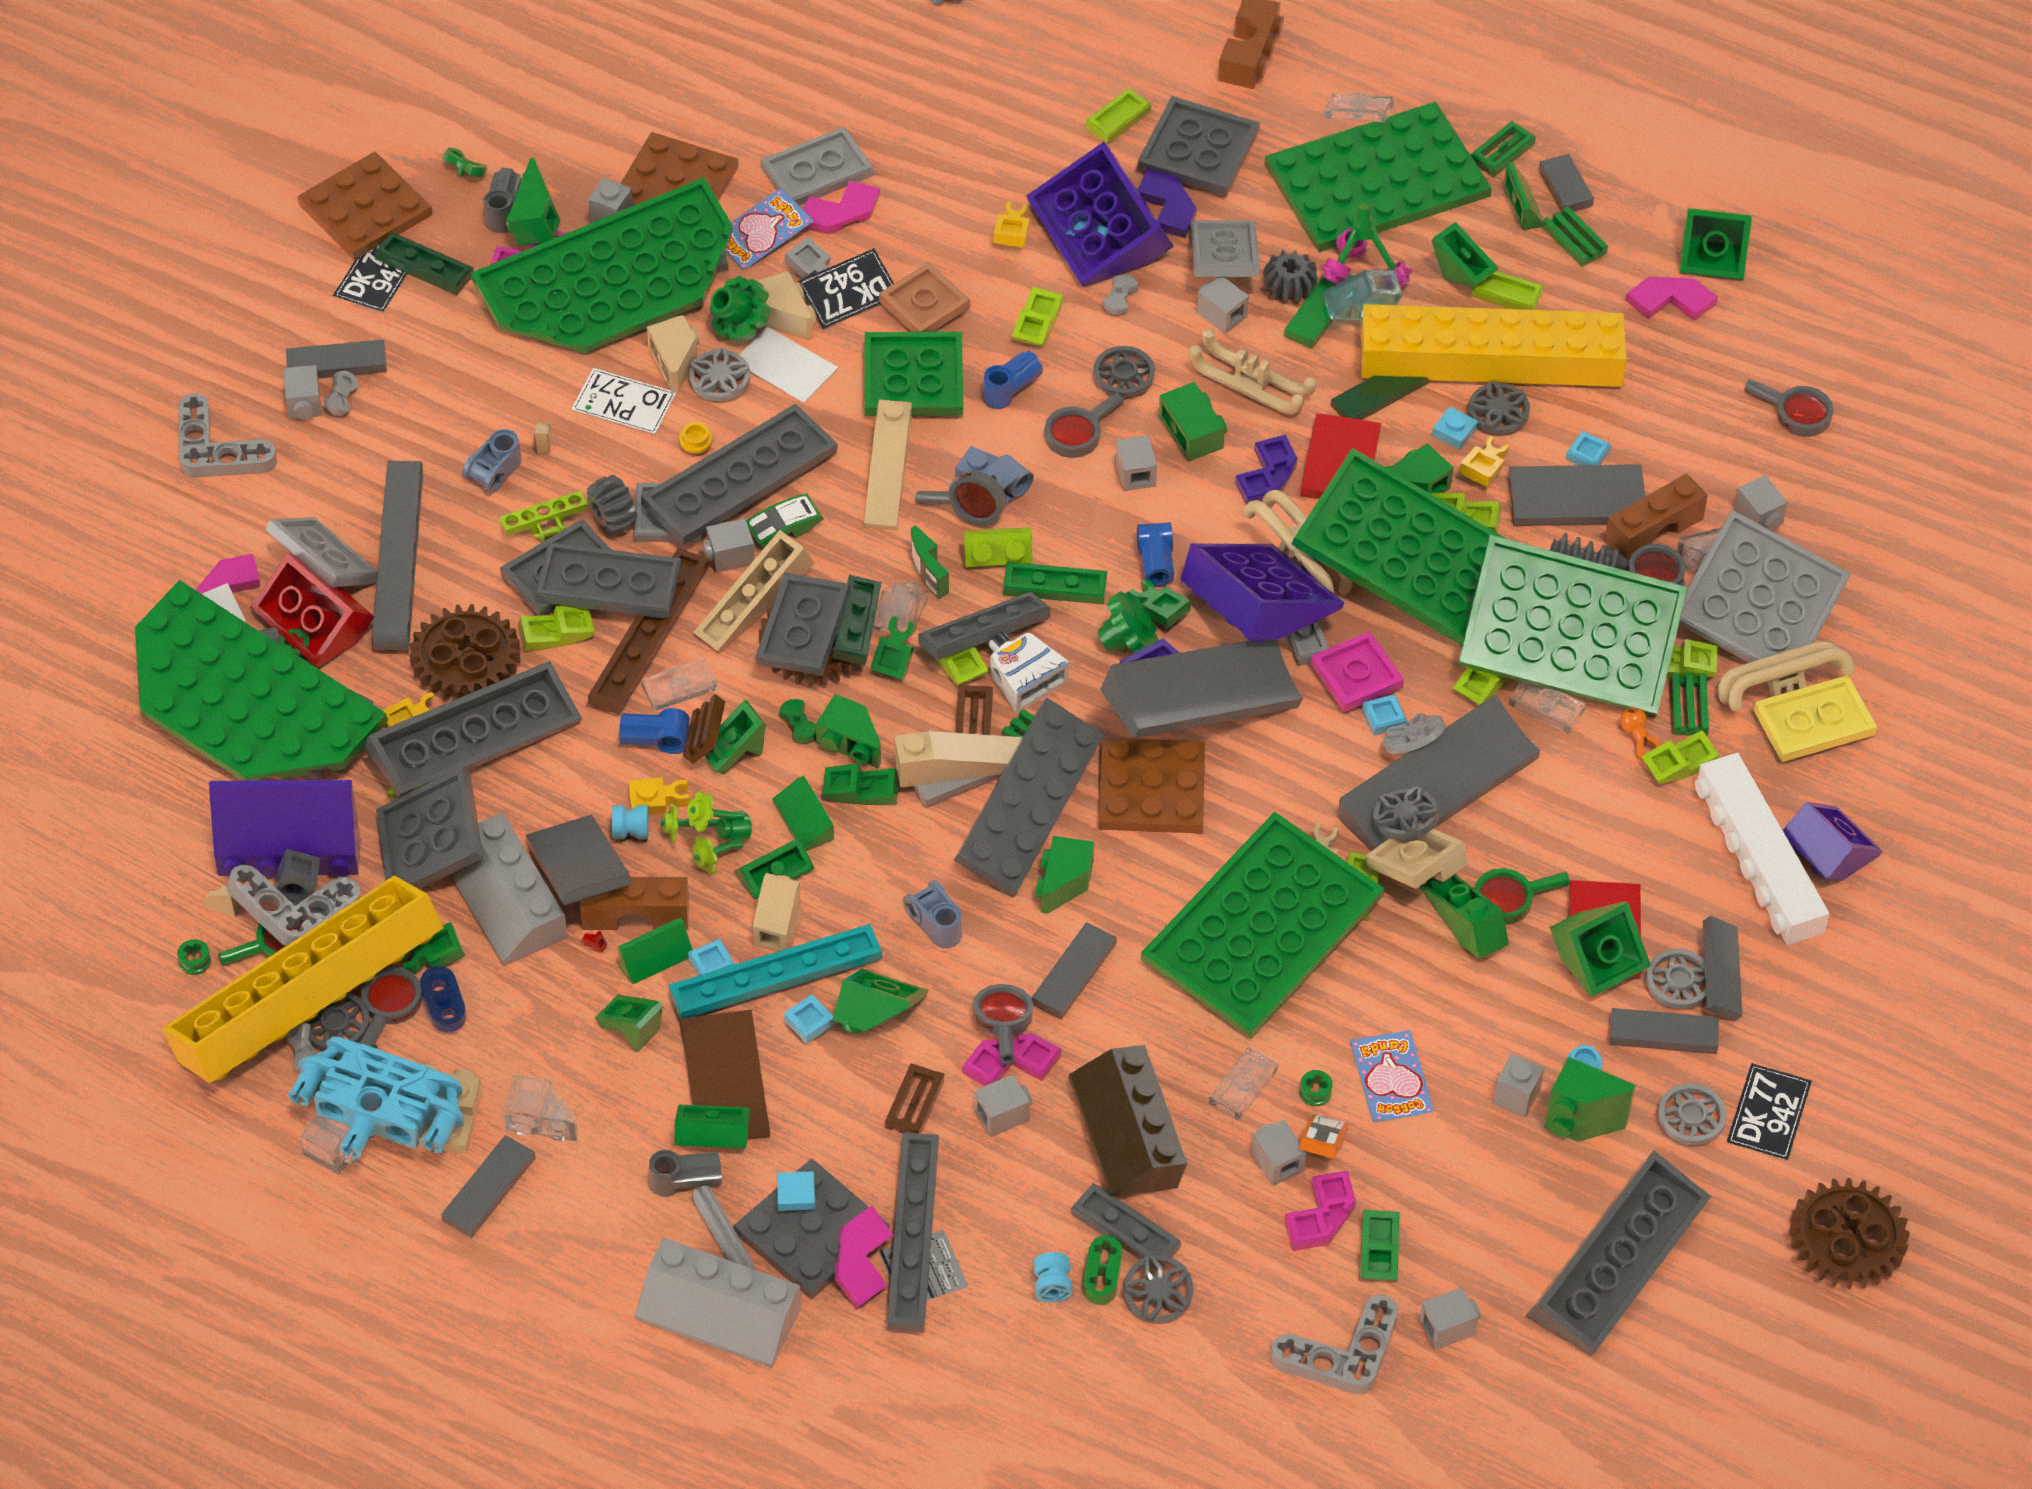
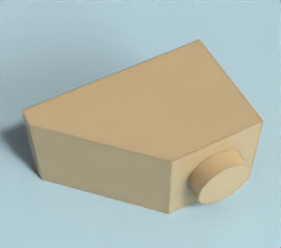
[647,315,700,393]

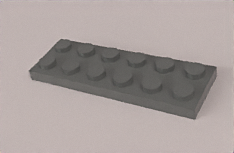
[641,403,838,545]
[953,697,1104,897]

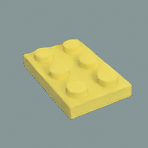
[1753,675,1877,762]

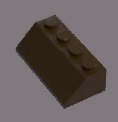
[1068,1045,1187,1197]

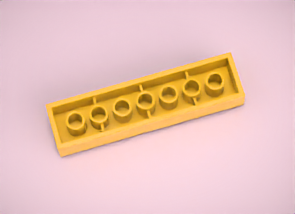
[1361,304,1627,387]
[161,876,443,1083]

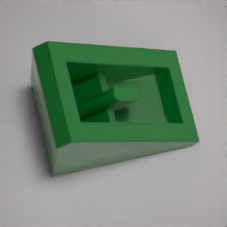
[1431,221,1499,287]

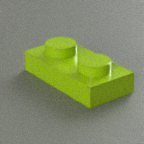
[964,527,1033,567]

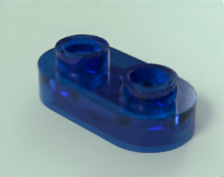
[420,966,467,1032]

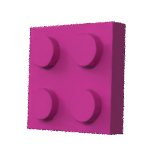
[1310,631,1404,712]

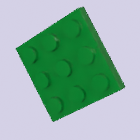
[864,331,963,416]

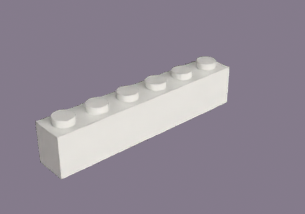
[1695,753,1830,945]

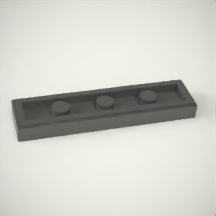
[918,591,1050,660]

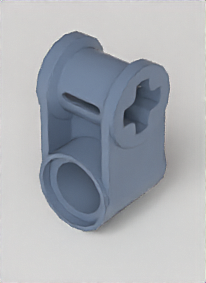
[462,429,522,493]
[973,454,1034,515]
[903,880,962,948]

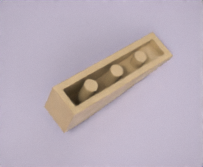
[864,400,912,530]
[693,530,815,653]
[895,731,1022,788]

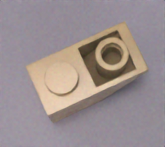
[758,271,817,340]
[753,873,801,952]

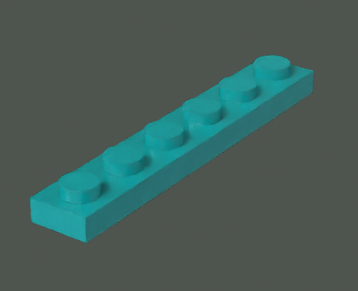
[669,924,882,1020]

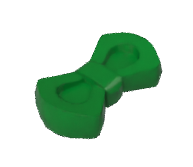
[443,147,487,177]
[779,699,816,744]

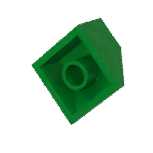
[1679,206,1752,280]
[1545,1057,1636,1142]

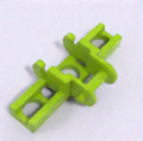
[499,491,588,543]

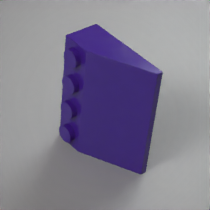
[1026,142,1174,287]
[1181,543,1344,643]
[209,780,361,877]

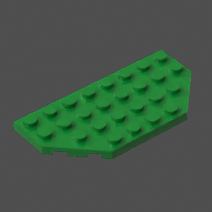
[471,177,733,353]
[135,580,388,781]

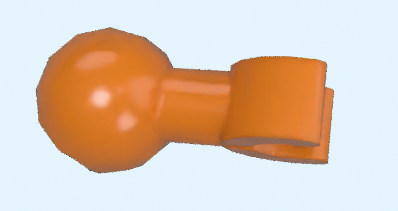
[1620,707,1661,760]

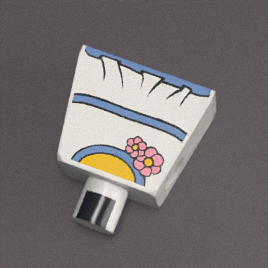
[989,632,1069,714]

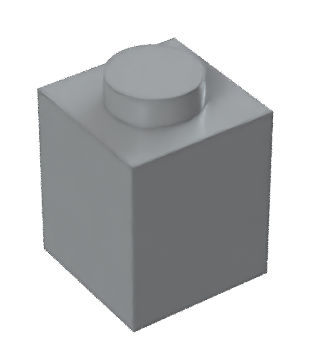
[588,178,633,223]
[1197,277,1249,334]
[283,365,322,419]
[1115,435,1157,491]
[1734,475,1788,531]
[702,518,755,573]
[1493,1054,1544,1118]
[974,1074,1033,1137]
[1251,1120,1306,1186]
[1419,1287,1480,1350]

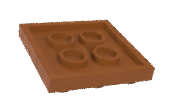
[620,132,739,206]
[297,151,433,261]
[1099,737,1205,834]

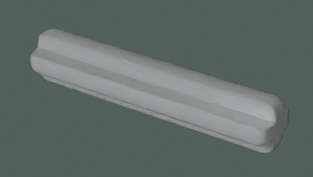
[692,1185,754,1269]

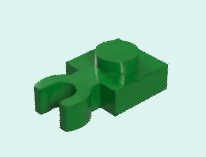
[1129,580,1191,628]
[870,615,916,680]
[402,922,465,974]

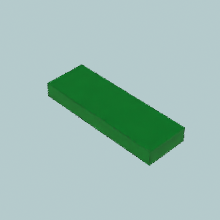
[1284,274,1359,349]
[1003,562,1107,604]

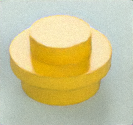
[679,422,712,454]

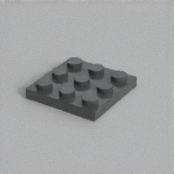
[1137,96,1260,196]
[376,766,484,889]
[733,1158,889,1300]

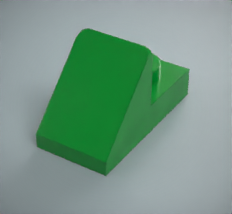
[703,700,766,775]
[594,994,663,1052]

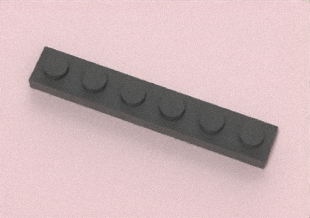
[887,1133,939,1333]

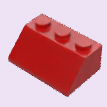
[250,553,374,666]

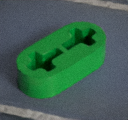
[1084,1235,1122,1305]

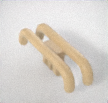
[1189,328,1317,414]
[1243,490,1354,595]
[1718,641,1855,711]

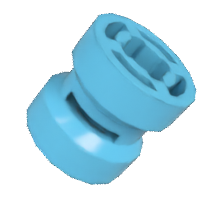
[612,805,649,840]
[1033,1252,1072,1303]

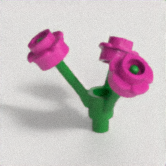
[1320,204,1412,289]

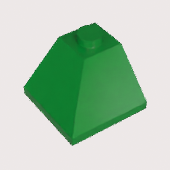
[1549,901,1651,996]
[832,968,928,1033]

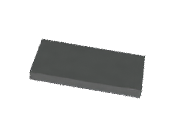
[1508,464,1645,526]
[535,542,681,619]
[526,814,631,905]

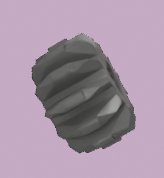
[1263,249,1318,304]
[587,474,637,534]

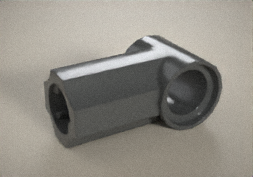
[483,167,522,233]
[649,1150,722,1197]

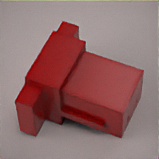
[582,931,608,953]

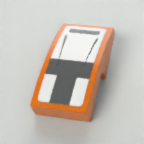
[1299,1114,1349,1159]

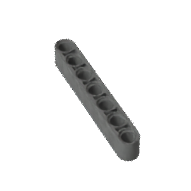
[373,461,423,650]

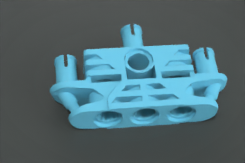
[288,1037,464,1159]

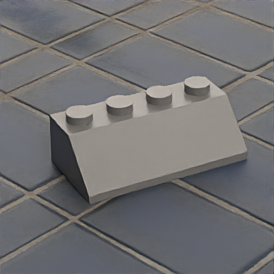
[449,812,567,966]
[635,1237,801,1368]

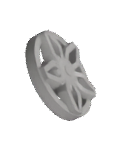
[689,348,750,402]
[1383,713,1446,754]
[1646,949,1707,1009]
[1658,1083,1726,1146]

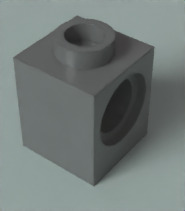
[273,848,320,906]

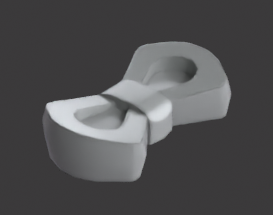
[1102,274,1139,316]
[324,371,359,416]
[286,1022,317,1072]

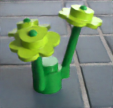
[661,791,752,875]

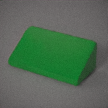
[1504,162,1543,231]
[772,775,834,851]
[734,837,815,900]
[618,918,693,984]
[674,1104,750,1148]

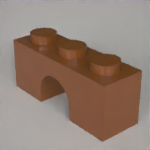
[1218,0,1284,89]
[1605,473,1708,560]
[580,877,689,930]

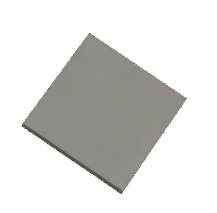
[1679,510,1851,663]

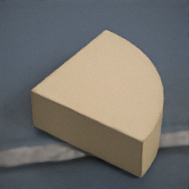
[535,422,551,455]
[202,885,240,917]

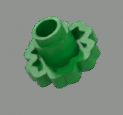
[710,276,770,343]
[1098,591,1159,653]

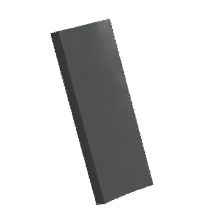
[1100,639,1303,738]
[363,661,582,798]
[1338,695,1540,851]
[1525,1151,1711,1356]

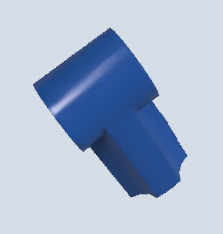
[983,350,1043,409]
[1137,522,1174,587]
[619,708,690,754]

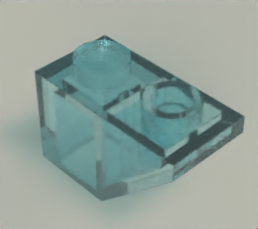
[1323,270,1403,320]

